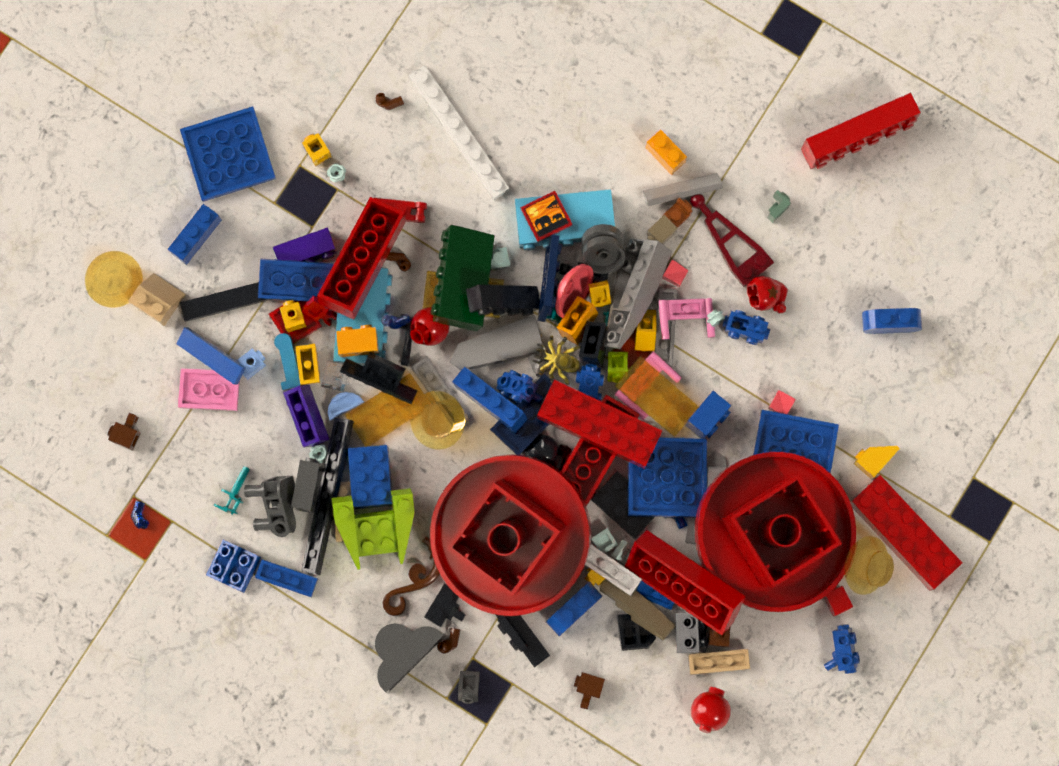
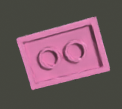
[178,369,240,411]

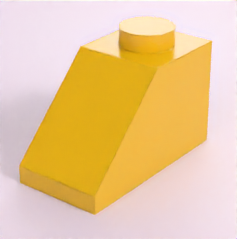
[635,309,656,351]
[295,344,320,385]
[854,446,900,479]

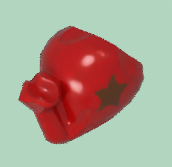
[747,276,788,313]

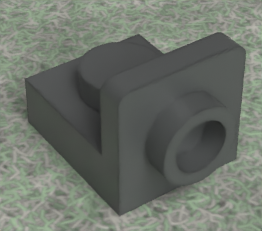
[458,671,480,704]

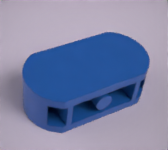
[862,308,922,334]
[546,581,603,637]

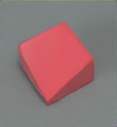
[662,260,688,287]
[768,390,796,414]

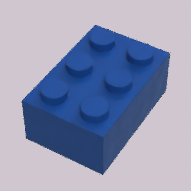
[348,445,392,509]

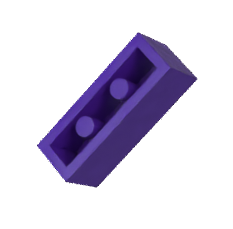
[273,227,337,262]
[283,385,330,448]

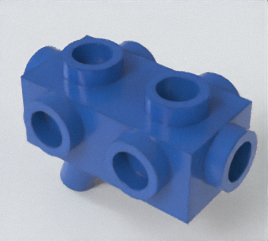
[722,310,770,345]
[576,364,604,401]
[496,370,543,403]
[824,624,860,674]

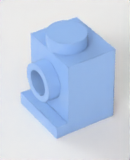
[236,348,266,380]

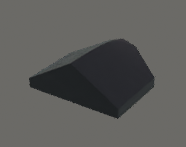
[617,614,656,651]

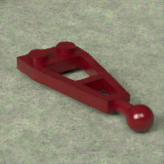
[690,194,774,287]

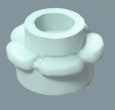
[327,164,346,182]
[707,309,725,327]
[309,444,327,463]

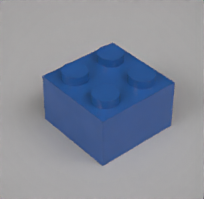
[685,391,731,439]

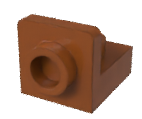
[662,198,693,228]

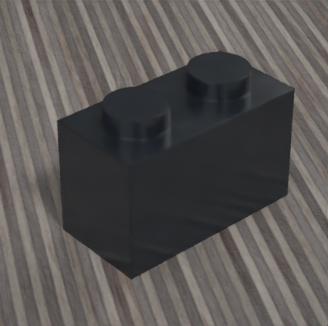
[579,321,607,368]

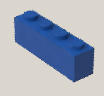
[452,367,528,434]

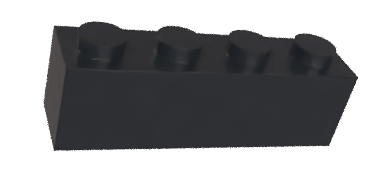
[466,285,540,316]

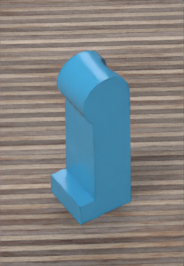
[274,333,300,390]

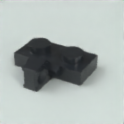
[424,583,466,627]

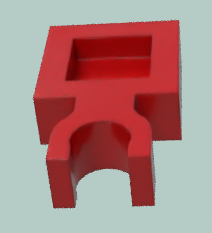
[302,296,337,326]

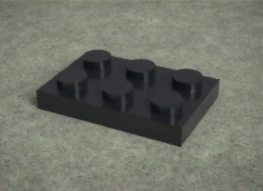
[591,471,655,540]

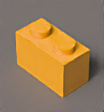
[645,129,687,175]
[556,296,598,345]
[336,325,379,357]

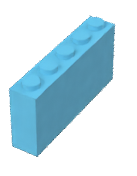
[515,189,615,250]
[333,268,393,366]

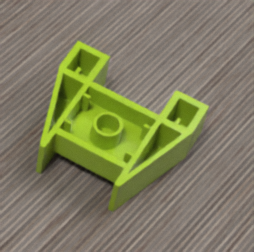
[332,488,415,570]

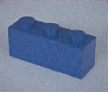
[168,204,222,265]

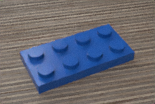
[258,258,334,301]

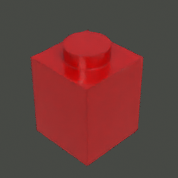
[823,586,853,617]

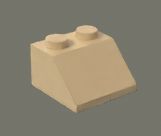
[128,273,186,326]

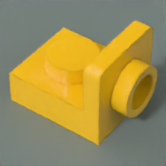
[588,281,611,307]

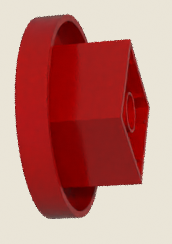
[694,452,856,612]
[430,454,591,616]

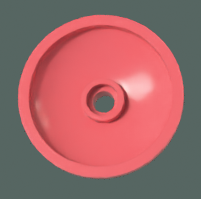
[555,264,594,318]

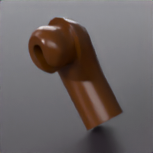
[375,93,404,110]
[386,251,411,272]
[437,628,461,654]

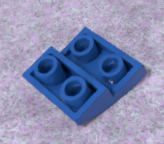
[206,540,261,593]

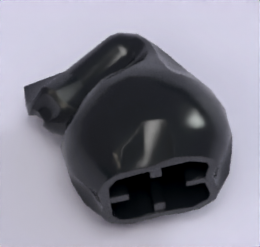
[524,435,571,471]

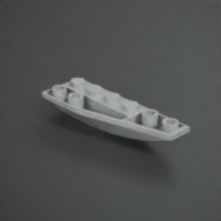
[604,239,672,349]

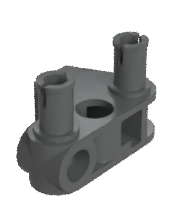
[244,476,296,537]

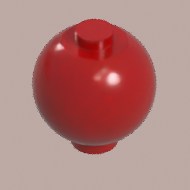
[410,307,450,346]
[691,687,731,734]

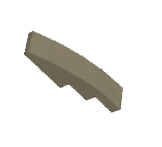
[600,580,675,640]

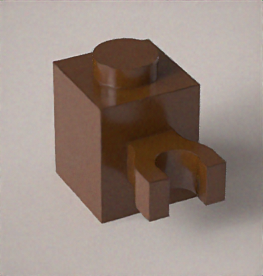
[107,413,141,451]
[708,626,731,647]
[573,672,605,710]

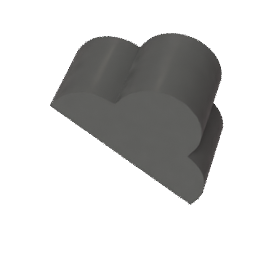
[375,623,445,693]

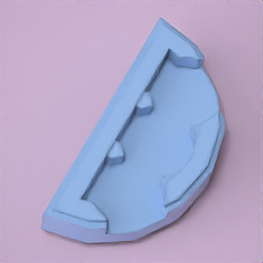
[327,392,365,421]

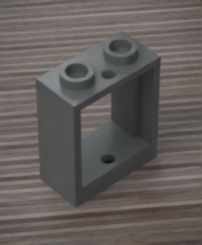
[291,458,323,514]

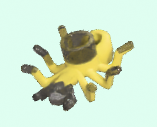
[532,336,581,385]

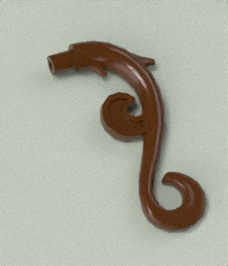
[382,536,440,616]

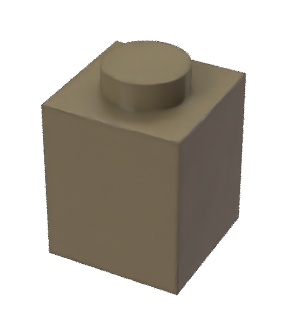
[647,215,678,245]

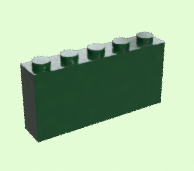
[431,225,495,332]

